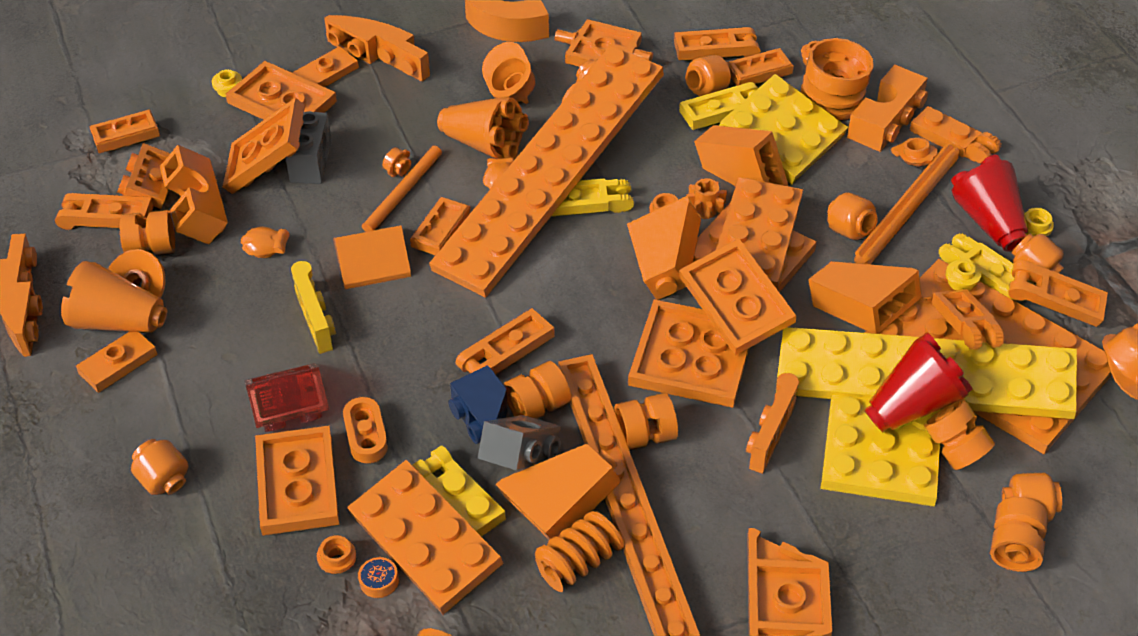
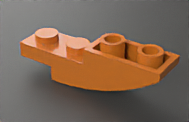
[324,15,430,82]
[0,234,43,357]

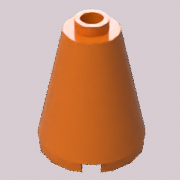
[61,261,167,332]

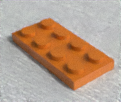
[716,177,803,290]
[347,460,504,615]

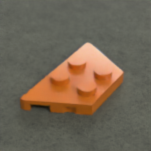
[747,528,832,636]

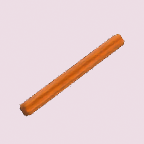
[854,144,960,265]

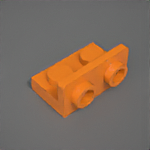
[117,143,171,209]

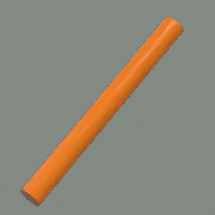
[362,146,442,232]

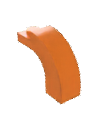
[465,0,549,42]

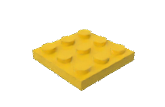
[719,74,848,185]
[820,394,942,506]

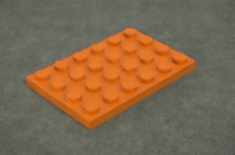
[864,259,1112,454]

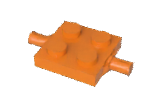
[555,19,653,67]

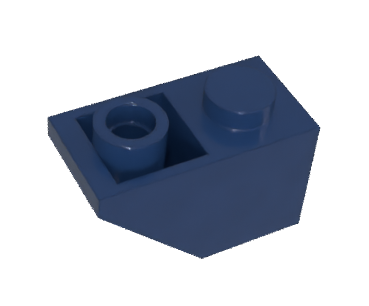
[448,365,508,444]

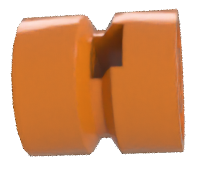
[119,210,175,255]
[503,361,571,419]
[614,393,678,450]
[924,399,995,470]
[990,497,1049,572]

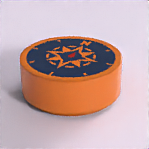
[358,557,399,598]

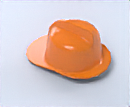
[482,42,536,104]
[1102,323,1138,400]

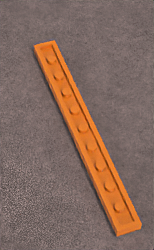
[558,354,700,636]

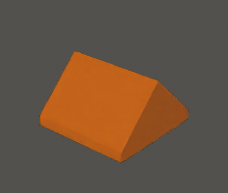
[333,225,411,289]

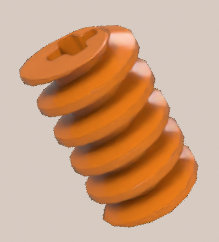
[535,511,624,592]

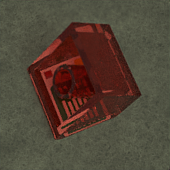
[244,363,329,432]

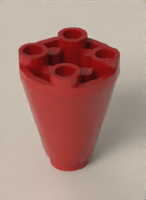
[951,155,1028,252]
[864,332,973,433]

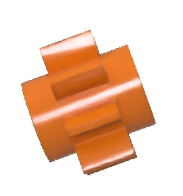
[686,178,727,219]

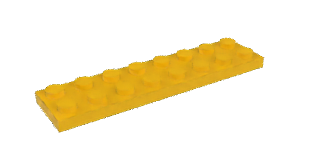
[776,327,1077,419]

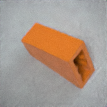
[694,125,789,187]
[627,196,701,300]
[808,261,922,334]
[496,444,621,540]

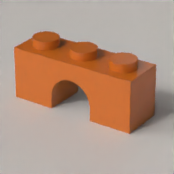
[847,65,928,152]
[160,145,228,245]

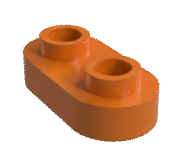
[343,397,388,463]

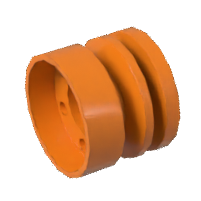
[800,38,873,120]

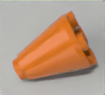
[437,97,529,159]

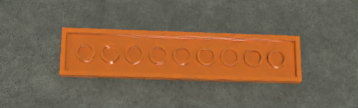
[429,45,664,298]

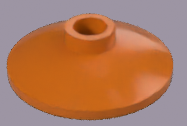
[108,249,165,298]

